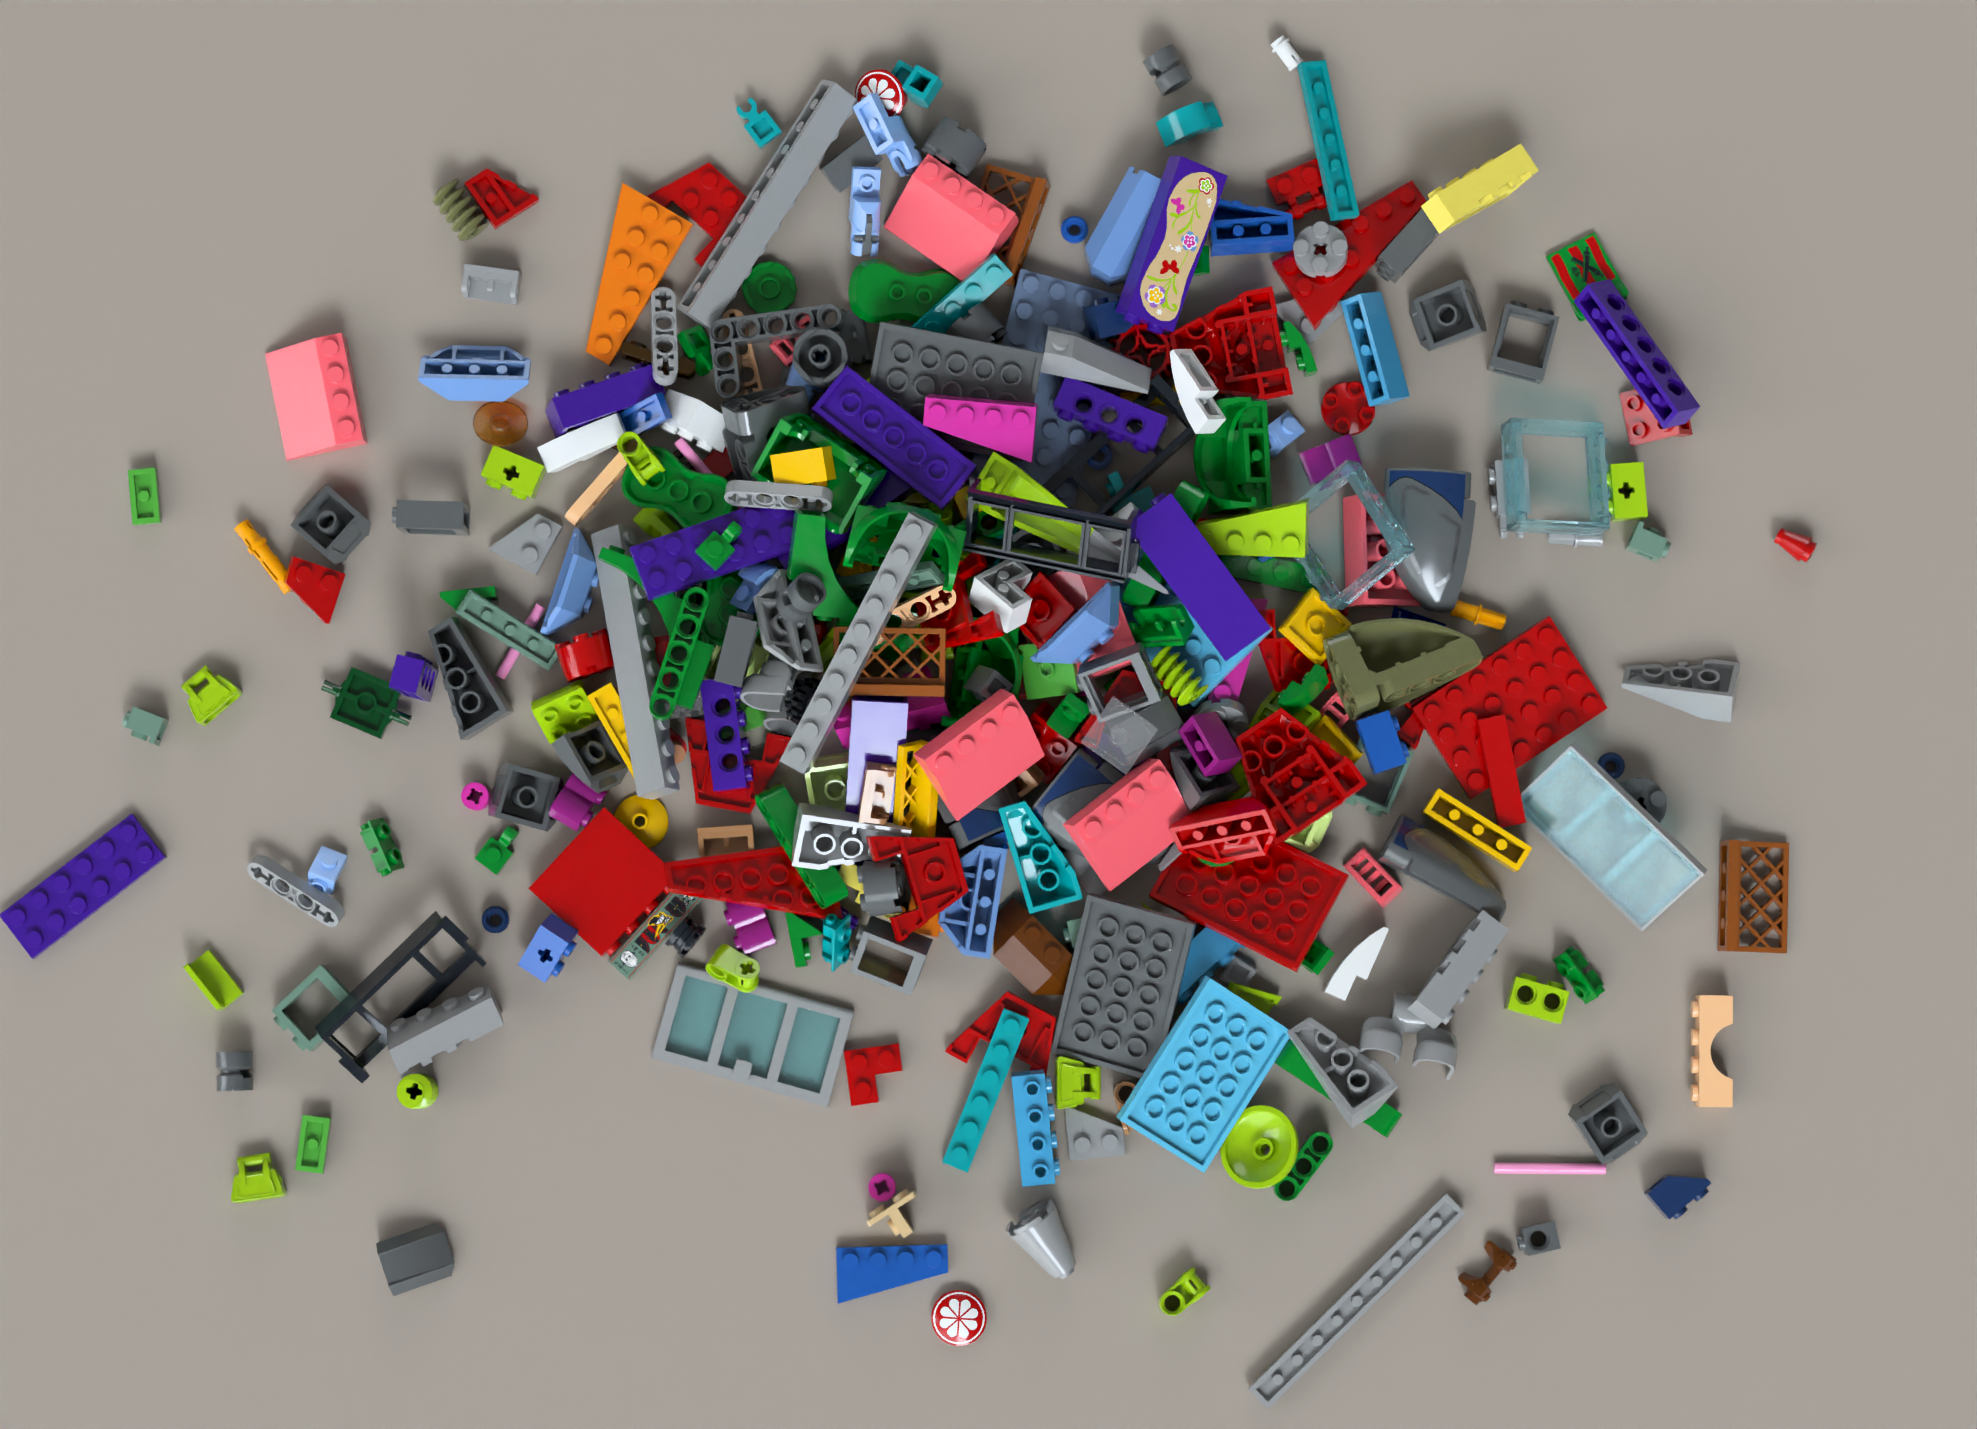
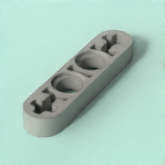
[650,287,678,386]
[724,480,833,512]
[247,854,345,927]

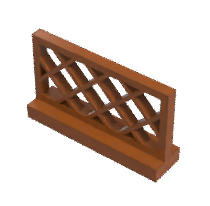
[979,164,1051,288]
[833,626,946,697]
[1717,840,1789,954]

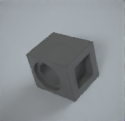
[963,665,1013,702]
[1516,1220,1561,1256]

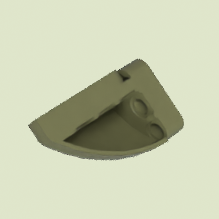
[1323,618,1483,721]

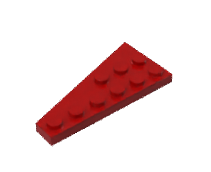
[1272,180,1426,330]
[664,846,843,920]

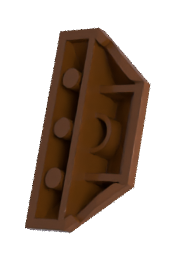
[993,897,1073,995]

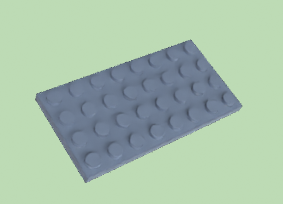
[967,269,1118,509]

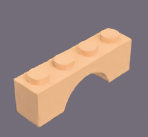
[1690,995,1733,1107]

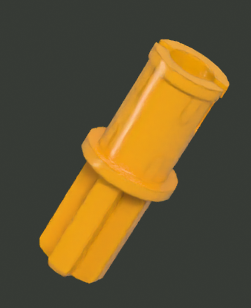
[1450,599,1506,630]

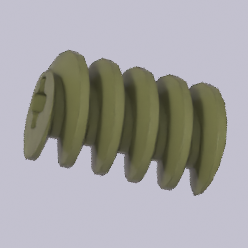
[433,178,489,241]

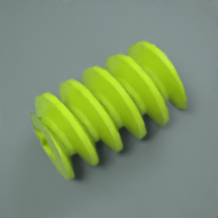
[1151,646,1209,706]
[397,1074,438,1109]

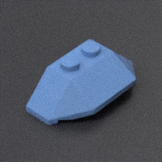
[418,345,531,402]
[540,528,599,636]
[1030,582,1120,664]
[938,845,1008,959]

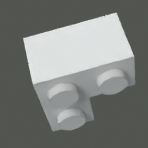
[661,389,726,453]
[969,560,1032,634]

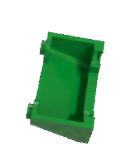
[750,413,887,534]

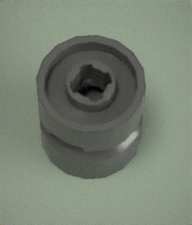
[1143,44,1192,96]
[776,573,827,623]
[216,1051,253,1091]

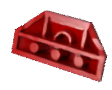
[1168,796,1278,864]

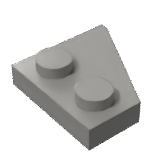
[1276,299,1344,346]
[489,514,563,575]
[1065,1107,1125,1161]

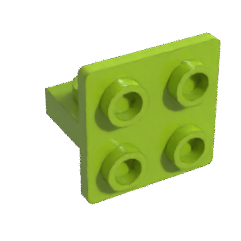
[531,680,599,744]

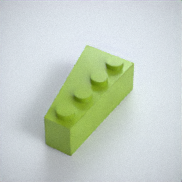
[1196,498,1309,558]

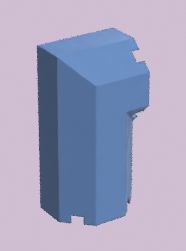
[1084,166,1161,286]

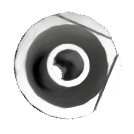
[1005,1199,1076,1279]

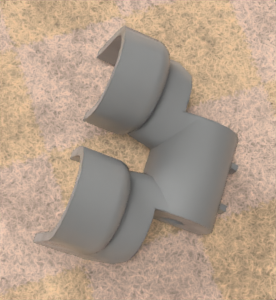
[740,653,813,737]
[1356,991,1458,1080]

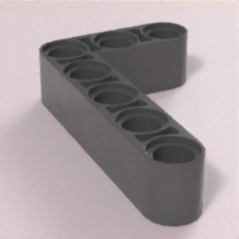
[709,304,846,400]

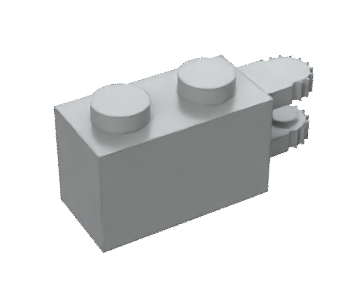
[1488,459,1531,538]

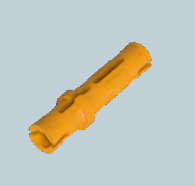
[234,519,291,594]

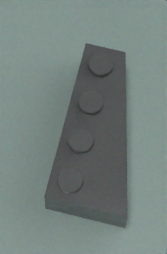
[428,617,514,740]

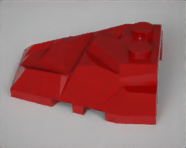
[1169,286,1293,400]
[1235,708,1368,846]

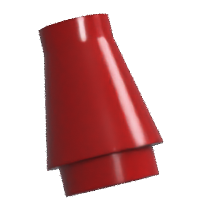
[1774,528,1817,563]

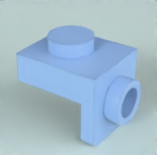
[1268,410,1305,458]
[307,846,347,895]

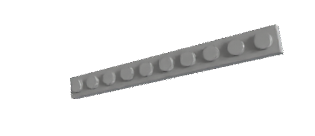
[1248,1193,1466,1409]

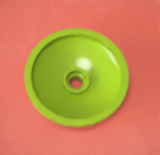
[1220,1105,1299,1189]

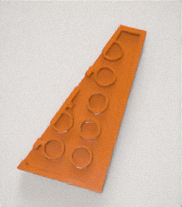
[586,182,694,366]

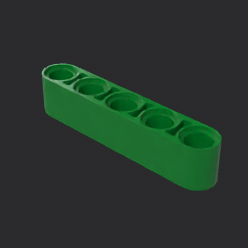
[1122,480,1209,608]
[649,587,709,721]
[755,783,849,909]
[1274,1039,1402,1138]

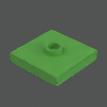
[1018,643,1081,700]

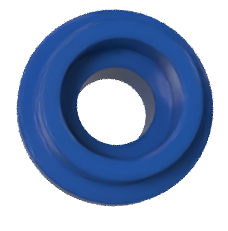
[1061,216,1088,244]

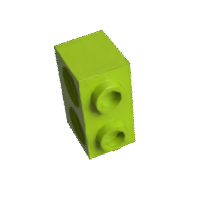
[1504,973,1570,1024]

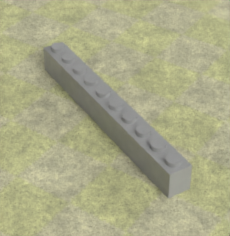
[676,79,858,329]
[780,512,938,774]
[591,524,680,800]

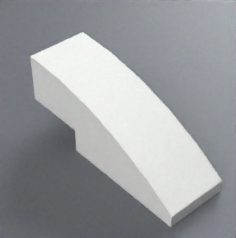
[1170,349,1226,434]
[537,413,626,473]
[1323,927,1389,1001]

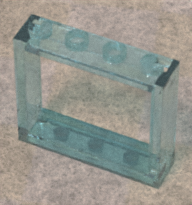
[1500,417,1612,536]
[1294,460,1416,610]

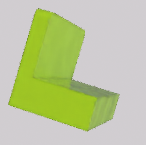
[183,950,244,1010]

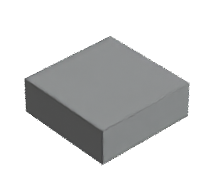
[1219,956,1258,986]

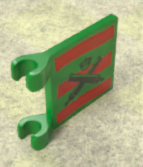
[1546,232,1629,322]

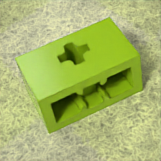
[481,445,546,501]
[1603,462,1648,522]

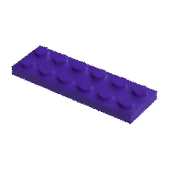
[812,366,977,511]
[629,507,794,601]
[0,814,166,959]

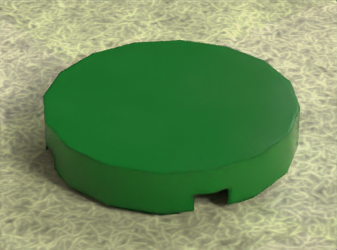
[742,261,797,314]

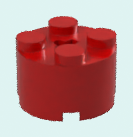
[554,628,614,683]

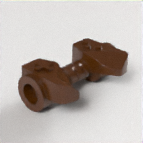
[1458,1241,1517,1306]

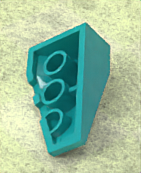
[998,800,1083,914]

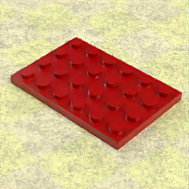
[1410,616,1607,799]
[1149,842,1349,973]

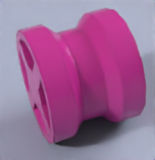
[461,782,491,811]
[868,1173,896,1201]

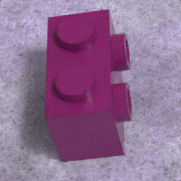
[1178,711,1243,777]

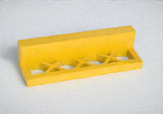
[587,683,634,778]
[893,740,938,837]

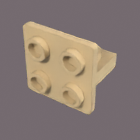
[867,1189,917,1238]

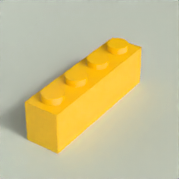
[1421,788,1532,872]

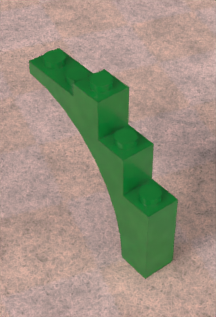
[787,509,921,651]
[598,545,715,711]

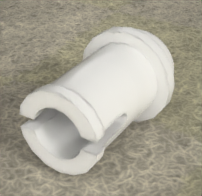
[1270,35,1304,72]

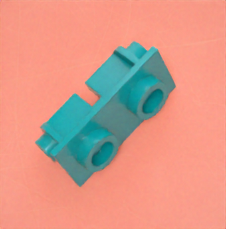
[822,914,852,972]

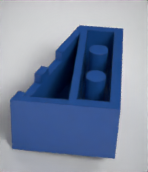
[1209,199,1294,257]

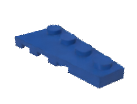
[836,1244,948,1304]

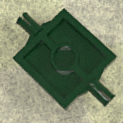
[321,667,412,739]

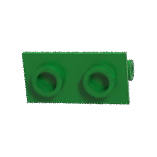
[360,817,405,877]
[1553,946,1605,1004]

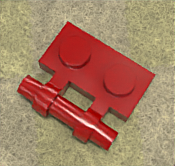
[1266,159,1327,220]

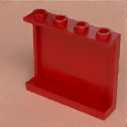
[528,807,670,957]

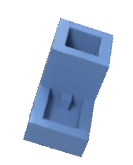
[729,561,779,615]

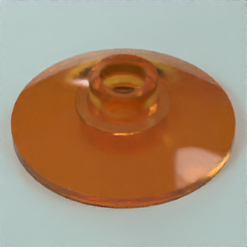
[473,401,528,446]

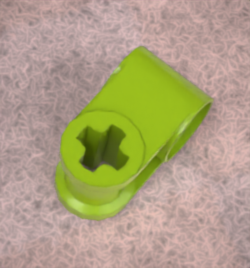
[617,432,666,486]
[705,944,760,993]
[1158,1266,1211,1316]

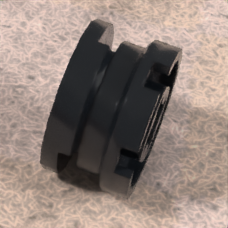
[665,914,707,958]

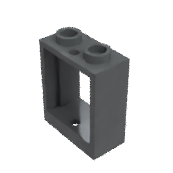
[1374,209,1439,283]
[1487,301,1560,384]
[392,500,470,536]
[714,611,759,688]
[1076,642,1163,723]
[848,916,933,996]

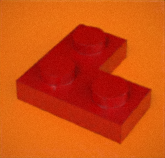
[844,1043,903,1106]

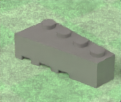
[1408,910,1509,1029]
[386,986,504,1078]

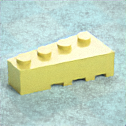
[1421,143,1539,234]

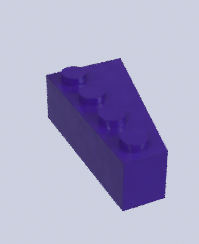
[545,363,666,438]

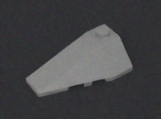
[1040,326,1152,394]
[1622,659,1740,722]
[792,802,912,870]
[1287,1017,1398,1128]

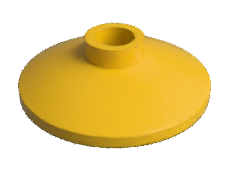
[614,795,669,848]

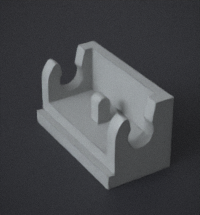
[461,263,522,305]

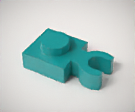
[736,98,782,150]

